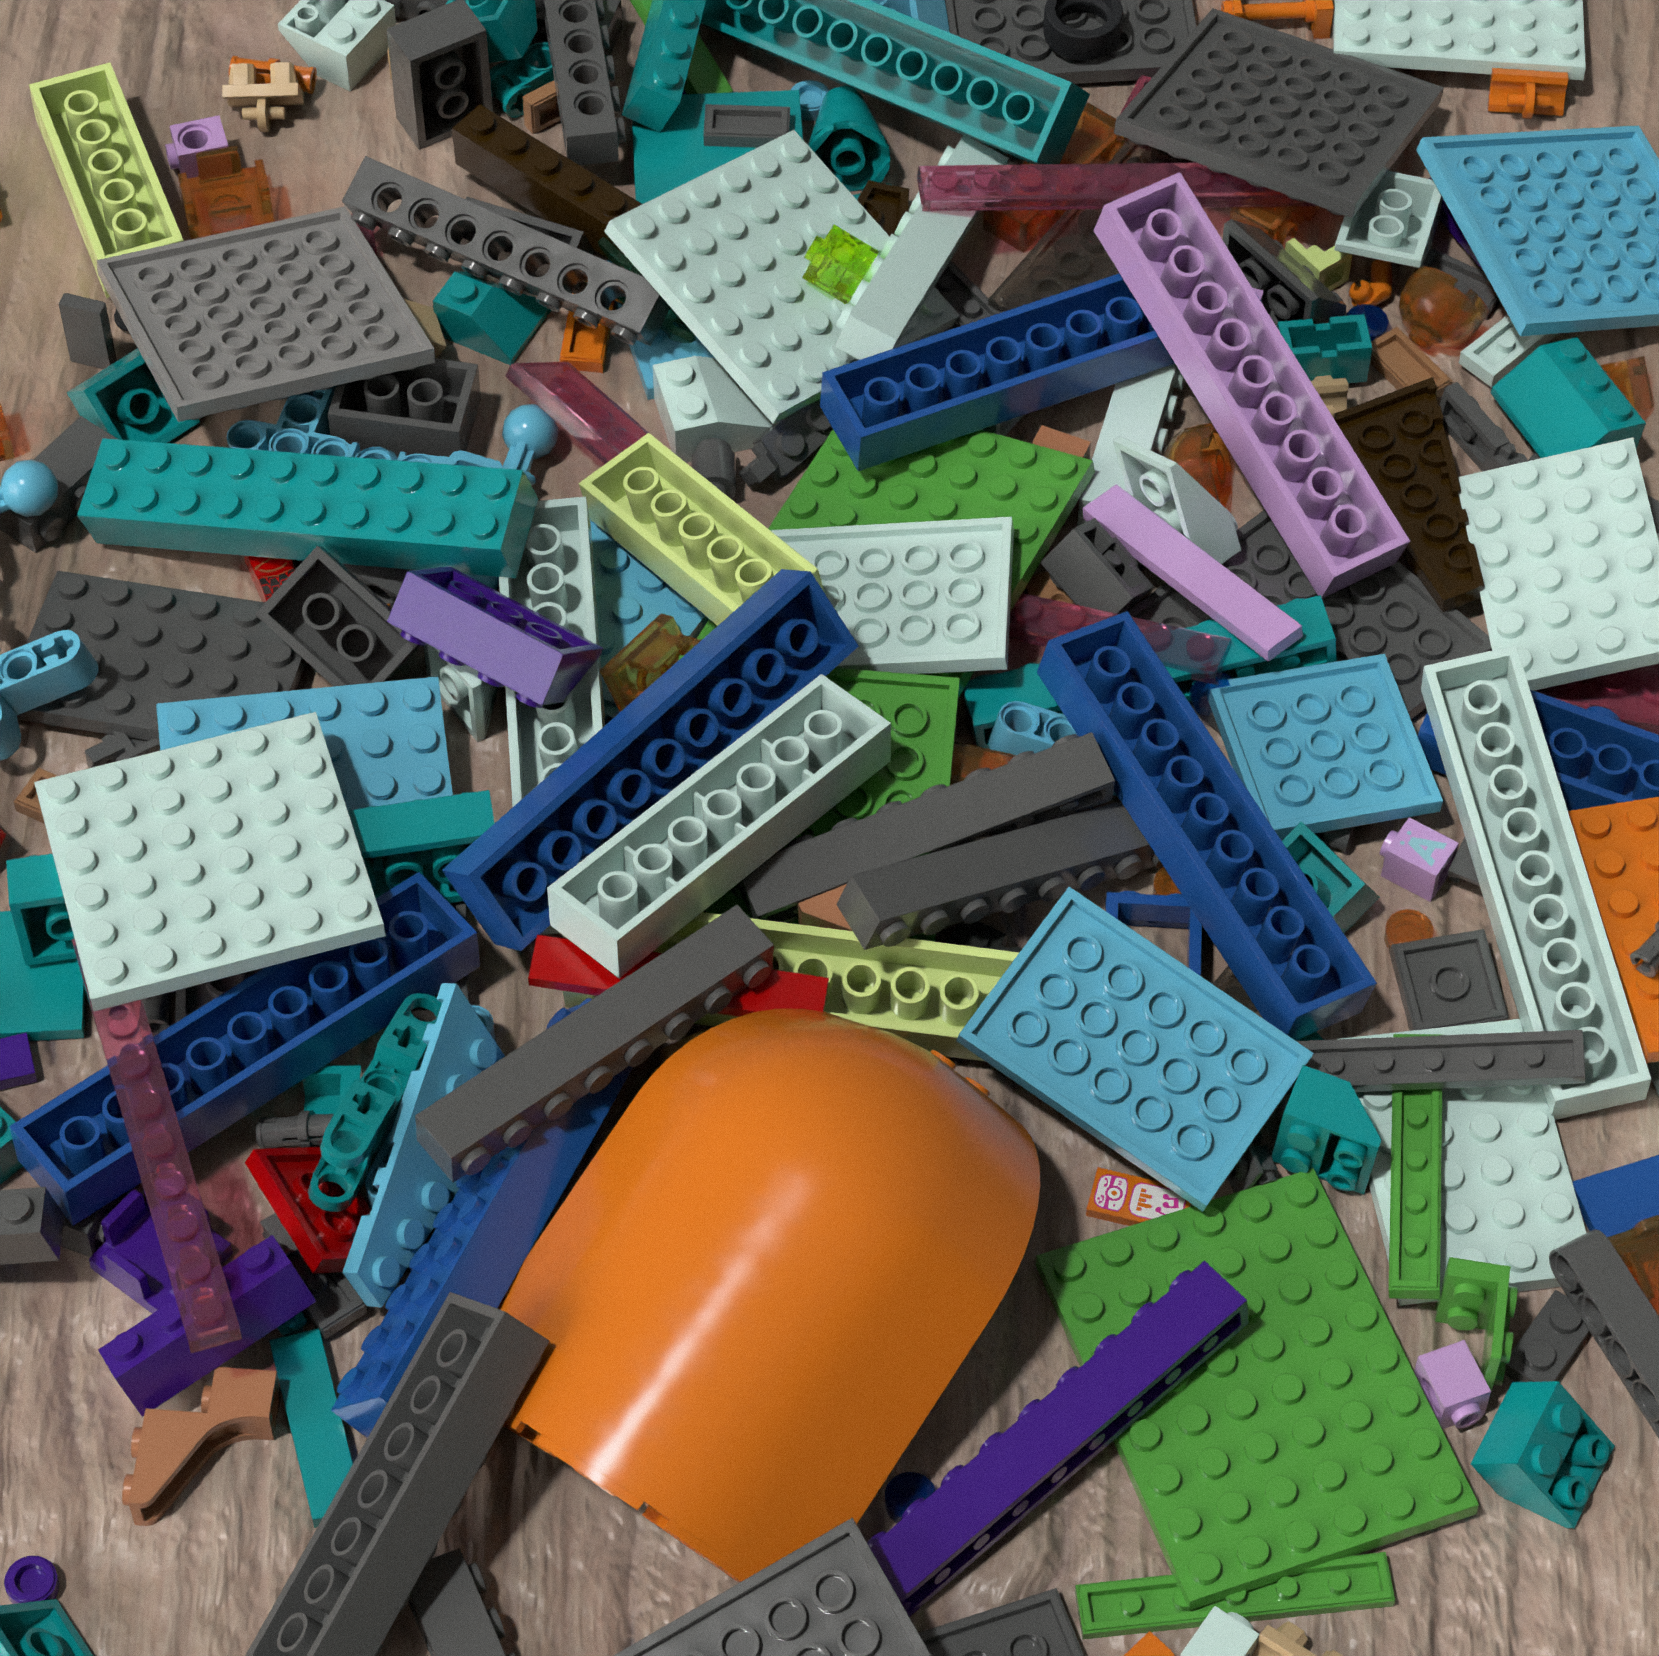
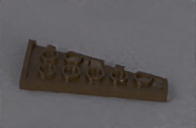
[1334,377,1484,612]

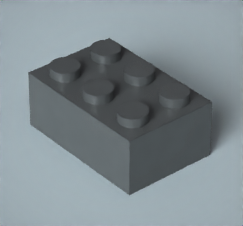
[387,0,493,150]
[328,358,481,457]
[255,545,421,686]

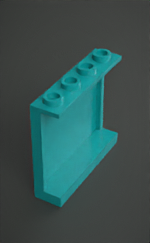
[632,90,803,204]

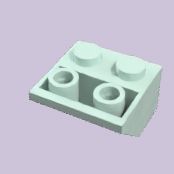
[278,0,396,91]

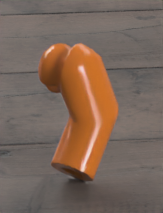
[1349,259,1393,310]

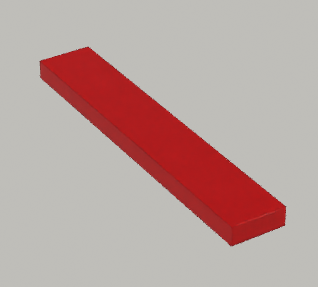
[528,935,829,1017]

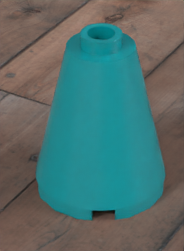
[808,86,890,192]

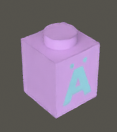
[1379,817,1459,902]

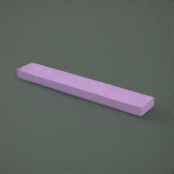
[1082,484,1303,662]

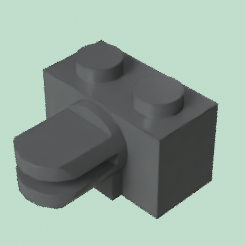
[1040,518,1154,624]

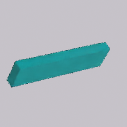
[269,1328,353,1528]

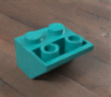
[1272,1065,1382,1195]
[1471,1381,1615,1528]

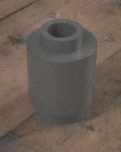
[691,438,736,499]

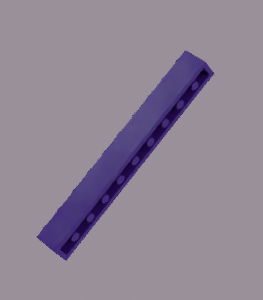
[867,1261,1249,1617]

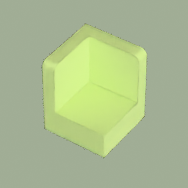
[1285,238,1352,291]

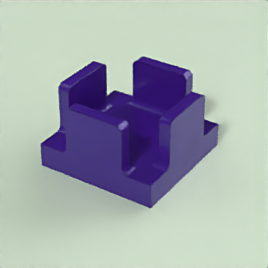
[89,1185,233,1314]

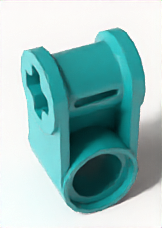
[490,42,554,118]

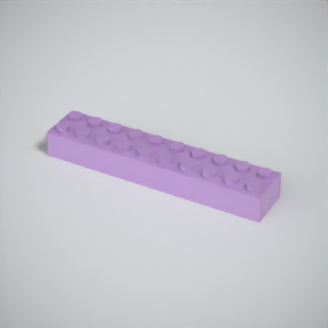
[1094,172,1410,598]

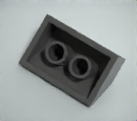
[1222,219,1347,327]

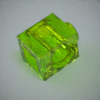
[802,224,879,304]

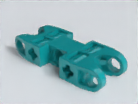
[308,993,442,1212]

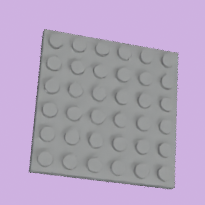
[96,206,435,422]

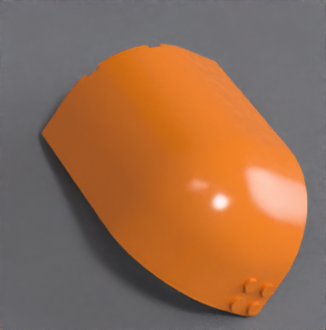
[497,1009,1040,1583]

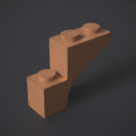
[122,1367,282,1526]

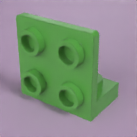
[1435,1257,1518,1395]

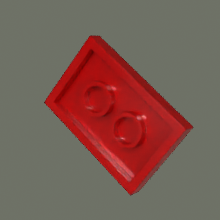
[245,1147,371,1274]

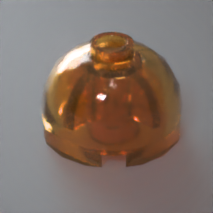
[1398,266,1489,349]
[1164,423,1233,510]

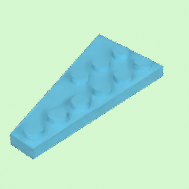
[342,983,505,1307]

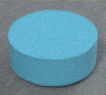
[791,80,830,121]

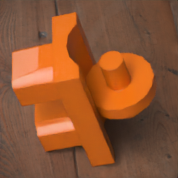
[1487,68,1569,119]

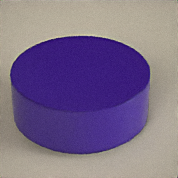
[4,1556,60,1604]

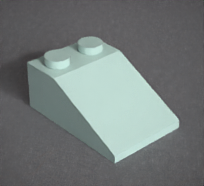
[1334,171,1443,268]
[653,356,773,463]
[1113,436,1241,564]

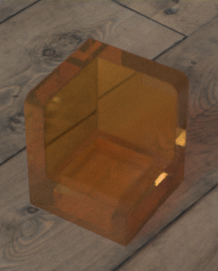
[1600,356,1654,412]

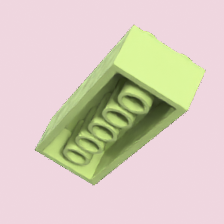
[29,62,184,298]
[579,433,825,626]

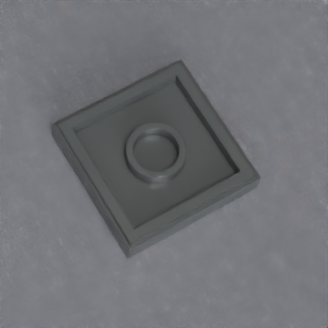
[1389,929,1508,1031]

